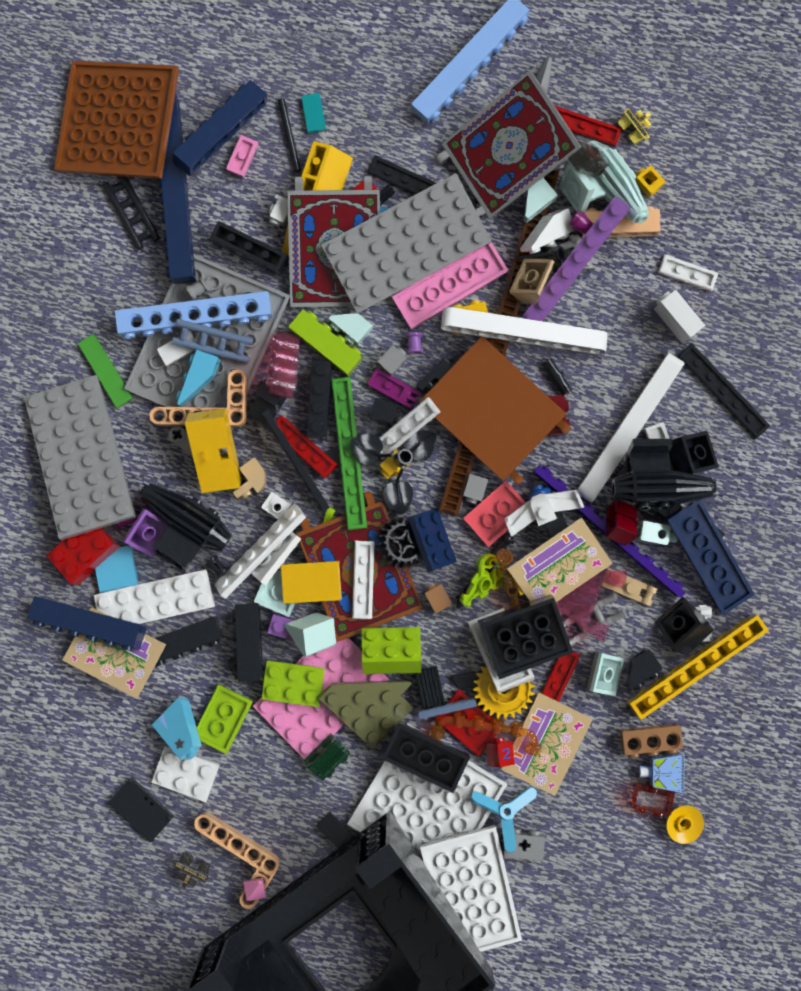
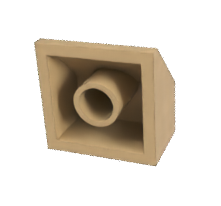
[509,259,554,305]

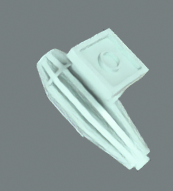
[559,140,649,224]

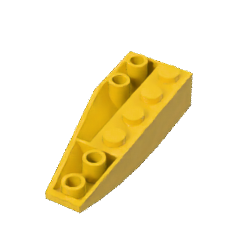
[282,141,353,256]

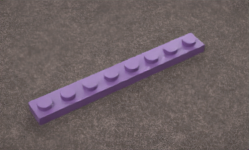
[521,196,631,321]

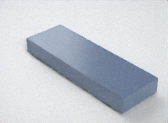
[418,697,477,719]

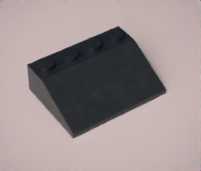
[477,594,573,679]

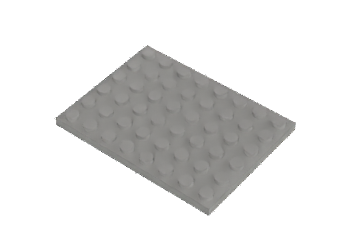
[124,254,290,431]

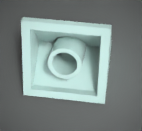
[285,613,336,658]
[586,651,624,696]

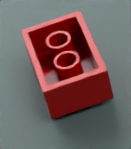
[46,527,121,586]

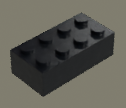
[382,721,470,793]

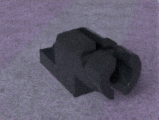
[416,351,465,393]

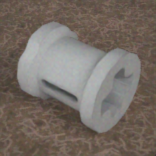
[185,276,211,300]

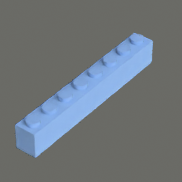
[411,0,529,125]

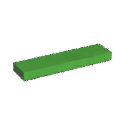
[78,334,134,409]

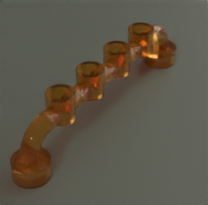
[496,548,522,609]
[429,712,541,755]

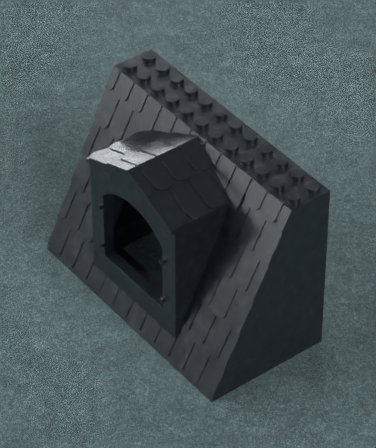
[185,811,496,991]

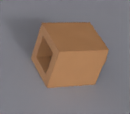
[424,582,452,613]

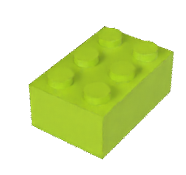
[362,627,421,674]

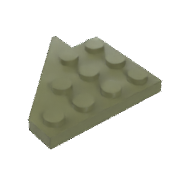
[318,680,413,749]

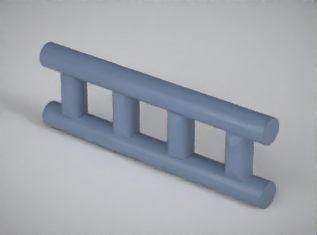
[172,319,253,363]

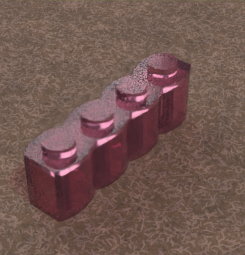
[266,330,300,399]

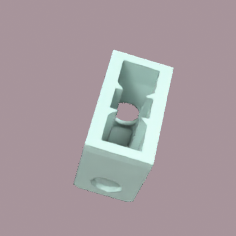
[632,521,677,545]

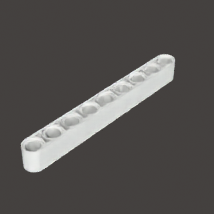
[441,307,607,354]
[577,352,685,503]

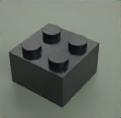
[669,431,719,475]

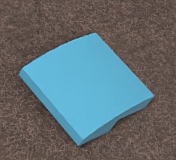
[95,545,138,593]

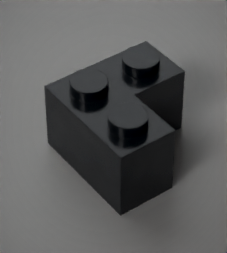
[247,378,289,427]

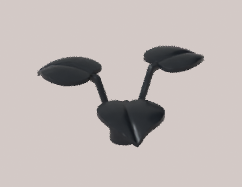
[351,431,436,515]

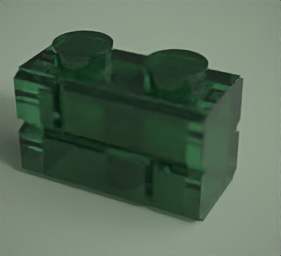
[303,733,350,781]

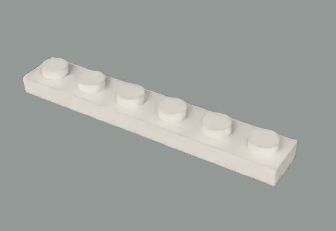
[214,503,306,599]

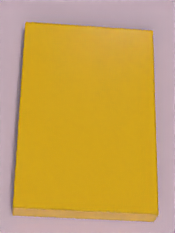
[281,561,342,604]

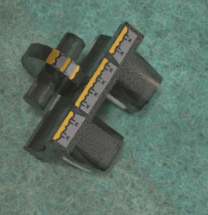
[174,852,210,888]

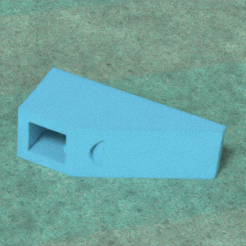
[176,350,221,407]

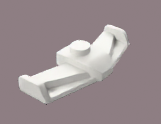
[504,490,584,537]

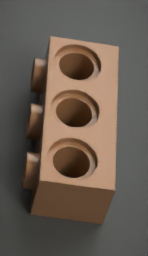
[619,723,683,758]

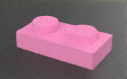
[226,135,259,178]

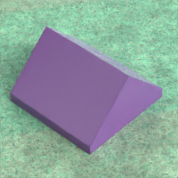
[123,509,168,558]

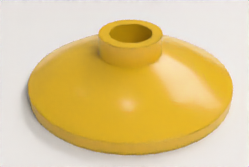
[666,805,704,844]

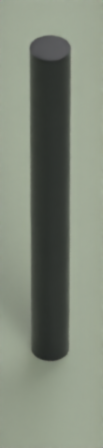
[277,98,301,173]

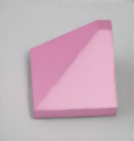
[243,878,266,901]

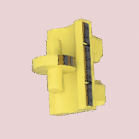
[618,108,652,145]

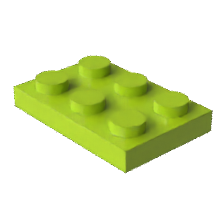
[262,660,325,707]
[197,684,254,754]

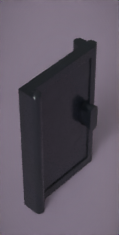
[108,777,174,843]

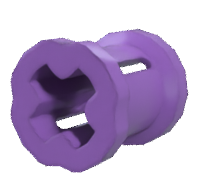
[406,332,423,354]

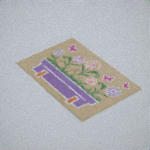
[507,517,613,602]
[62,607,166,699]
[501,693,593,796]

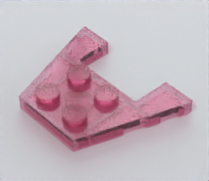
[556,570,629,643]

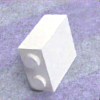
[654,290,705,344]

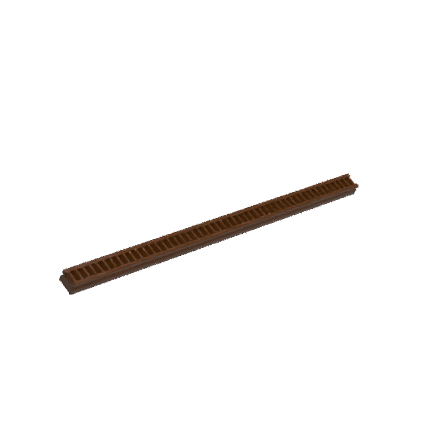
[439,169,560,516]

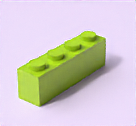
[288,309,363,377]

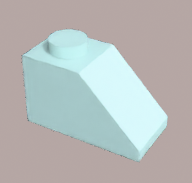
[524,178,557,224]

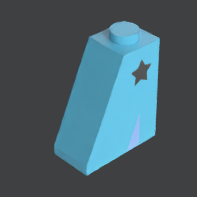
[152,698,202,760]

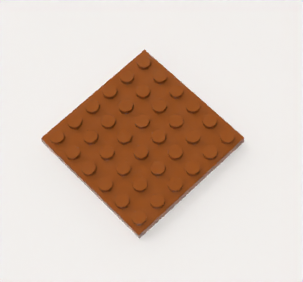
[54,61,179,179]

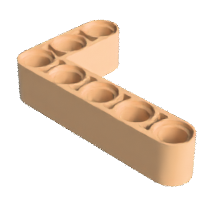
[149,369,247,427]
[194,812,280,909]

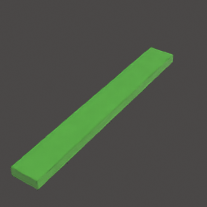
[331,377,367,530]

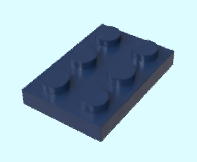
[408,508,457,572]

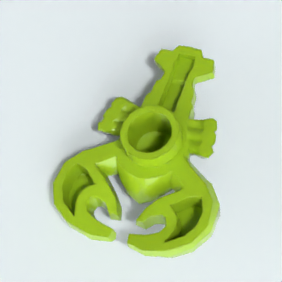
[459,553,505,607]

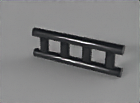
[102,176,161,251]

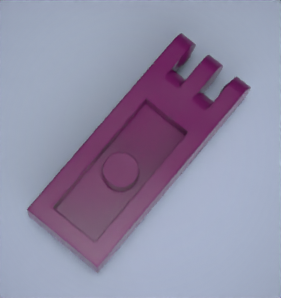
[367,368,421,410]

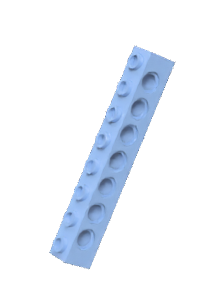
[115,291,273,339]

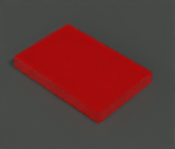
[434,689,503,757]

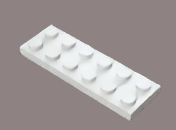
[94,569,215,624]

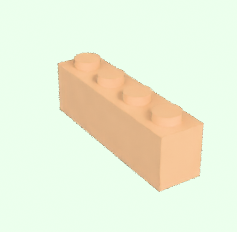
[582,206,661,238]

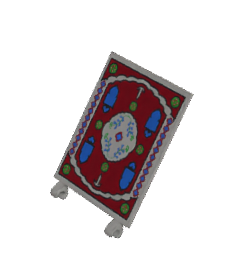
[435,70,582,219]
[287,176,381,307]

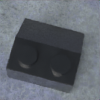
[655,597,714,656]

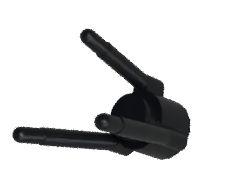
[515,246,565,269]

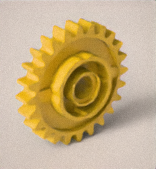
[473,666,535,719]

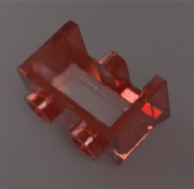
[630,782,675,817]

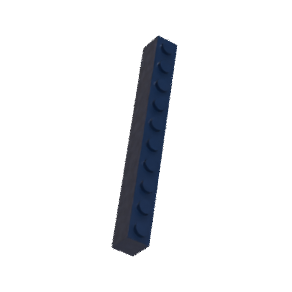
[158,94,196,284]

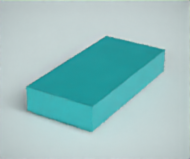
[301,93,326,134]

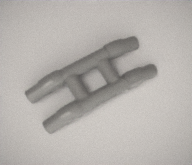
[562,593,627,647]

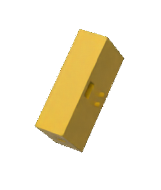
[185,408,242,493]

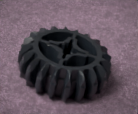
[376,517,423,569]

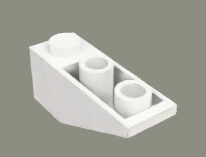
[520,208,575,254]

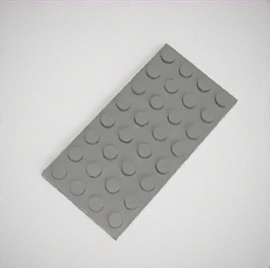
[321,173,492,313]
[24,375,136,540]

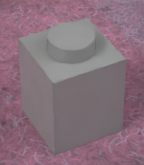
[377,345,407,376]
[463,474,488,504]

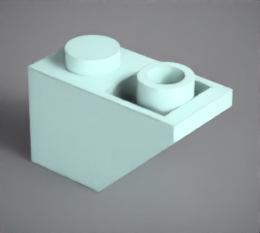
[329,313,373,346]

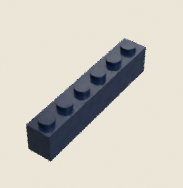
[173,80,268,176]
[27,596,147,652]

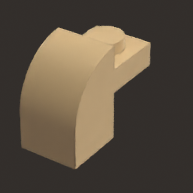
[233,457,267,500]

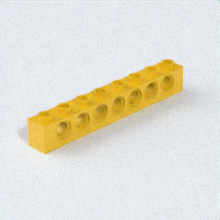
[626,614,769,720]

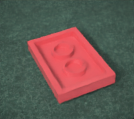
[463,481,526,547]

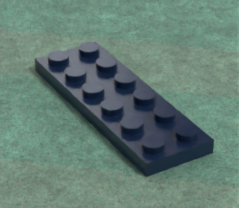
[666,499,755,615]

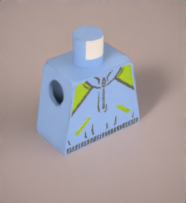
[639,753,685,793]

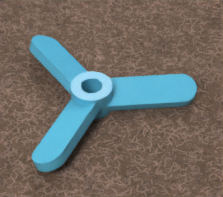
[470,787,537,853]

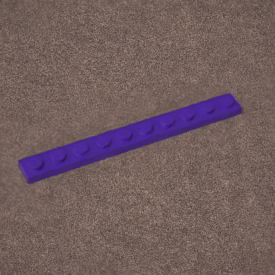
[533,465,686,598]

